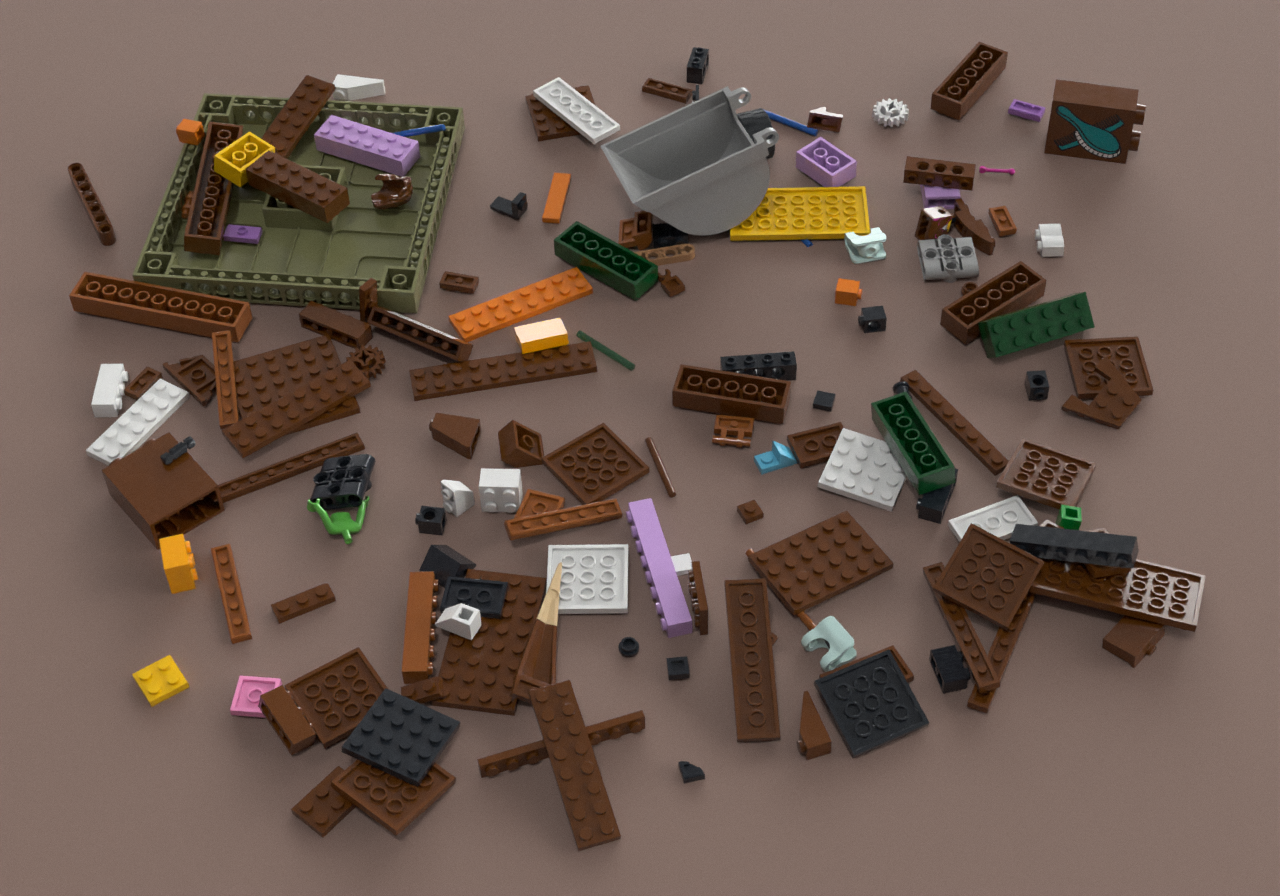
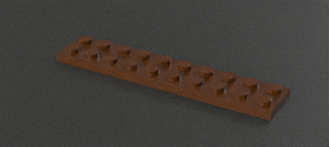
[409,341,597,401]

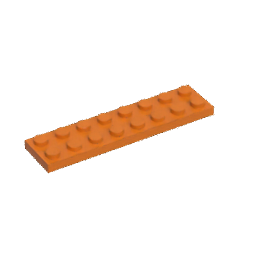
[448,267,593,342]

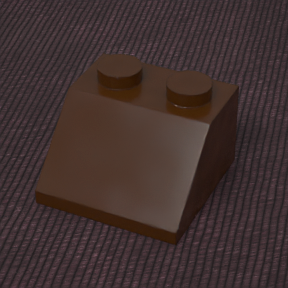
[498,420,544,468]

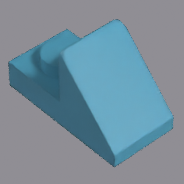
[754,441,797,475]

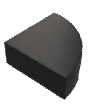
[678,761,705,784]

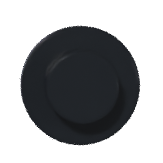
[618,637,639,657]

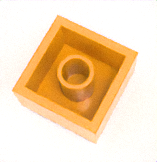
[159,534,198,594]

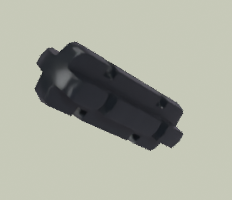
[160,436,196,465]

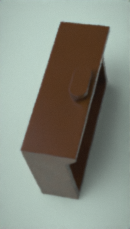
[1102,615,1165,668]

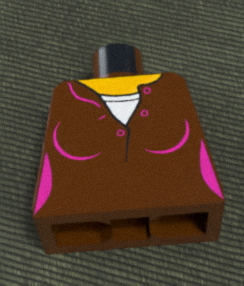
[915,206,956,240]

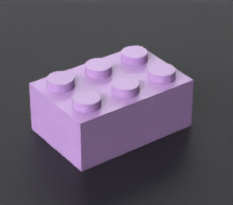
[796,137,857,187]

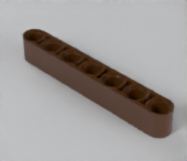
[68,163,116,246]

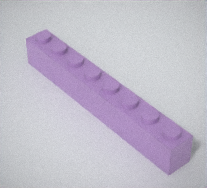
[626,498,692,638]

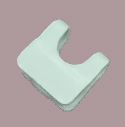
[845,227,886,264]
[801,616,857,672]

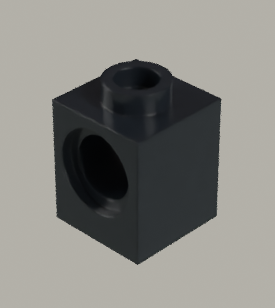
[858,306,887,333]
[1024,370,1049,401]
[415,506,447,536]

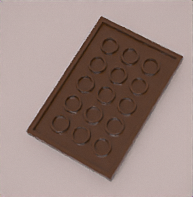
[748,510,894,615]

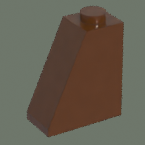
[429,413,481,460]

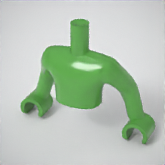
[307,496,369,544]

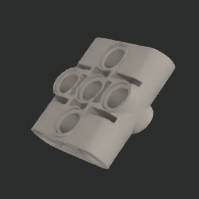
[917,235,979,283]

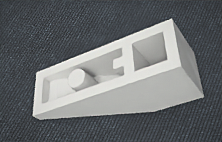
[333,74,385,101]

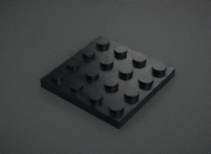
[813,649,929,758]
[341,688,460,787]

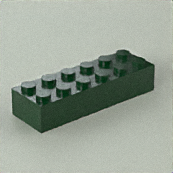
[554,221,658,301]
[978,292,1095,358]
[871,392,955,495]

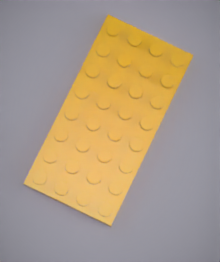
[730,186,870,241]

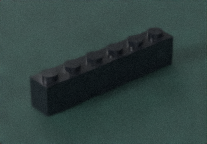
[1010,524,1139,569]

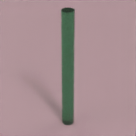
[576,330,635,371]

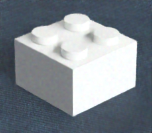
[479,468,523,513]

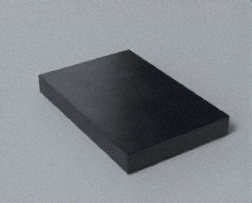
[440,576,508,619]

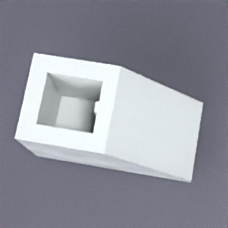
[441,480,475,517]
[435,603,482,640]

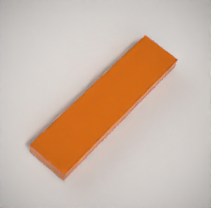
[542,172,571,224]

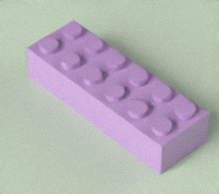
[314,115,420,177]

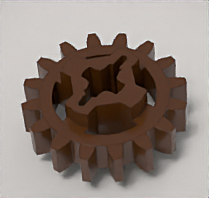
[346,345,386,380]

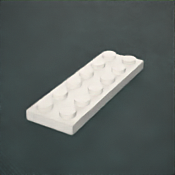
[533,77,620,144]
[86,379,190,466]

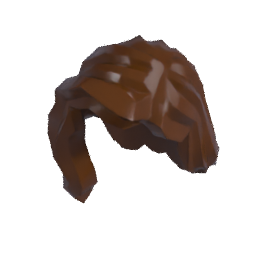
[371,174,413,209]

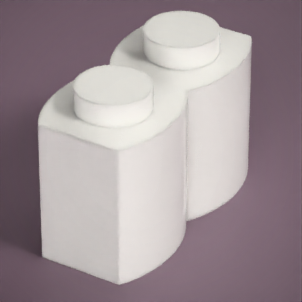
[1035,224,1064,257]

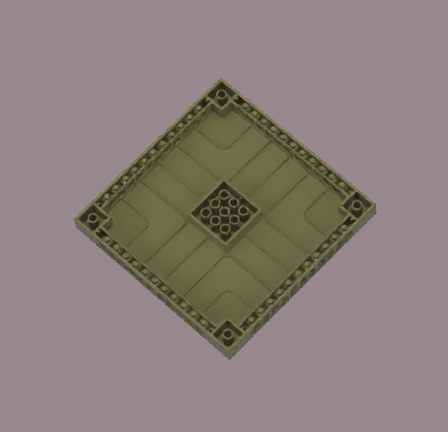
[132,93,465,313]

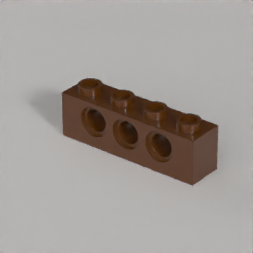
[903,156,976,191]

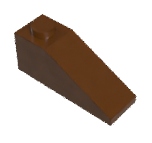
[797,690,832,760]

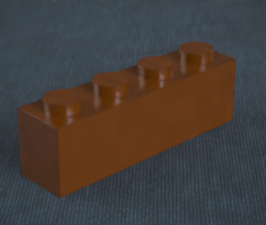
[299,301,373,350]

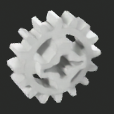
[872,98,909,127]

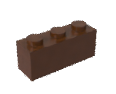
[258,685,316,755]

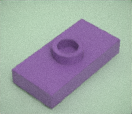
[1008,99,1045,122]
[223,224,263,244]

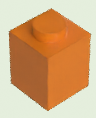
[176,119,205,146]
[835,278,863,306]

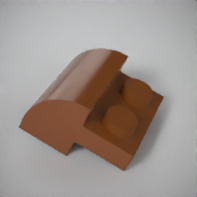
[618,210,653,251]

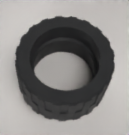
[737,108,775,159]

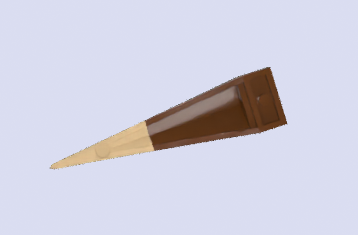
[510,562,562,704]

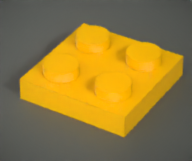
[132,655,189,707]

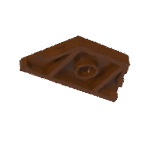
[162,355,217,407]

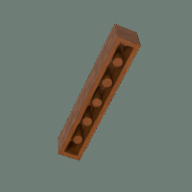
[402,571,439,684]

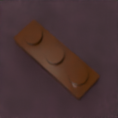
[359,277,378,324]
[271,582,336,624]

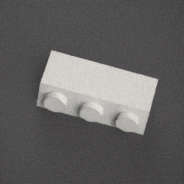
[91,364,129,417]

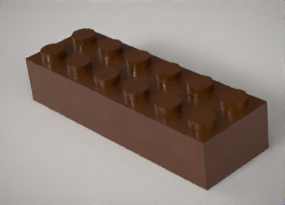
[930,41,1008,120]
[246,150,350,223]
[940,261,1047,345]
[672,364,791,424]

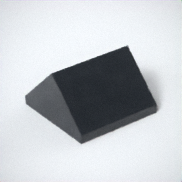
[419,545,476,588]

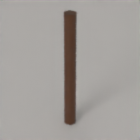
[645,437,676,498]

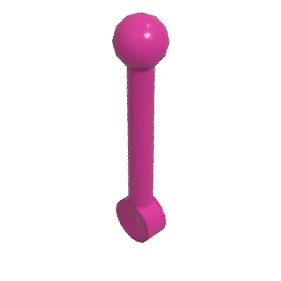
[979,166,1015,175]

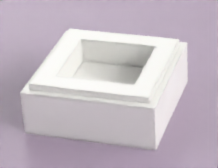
[671,553,692,576]

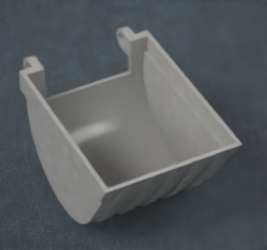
[600,86,779,235]

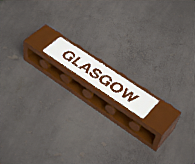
[367,306,473,361]

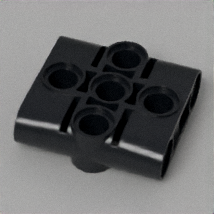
[310,454,376,510]

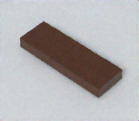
[642,78,693,104]

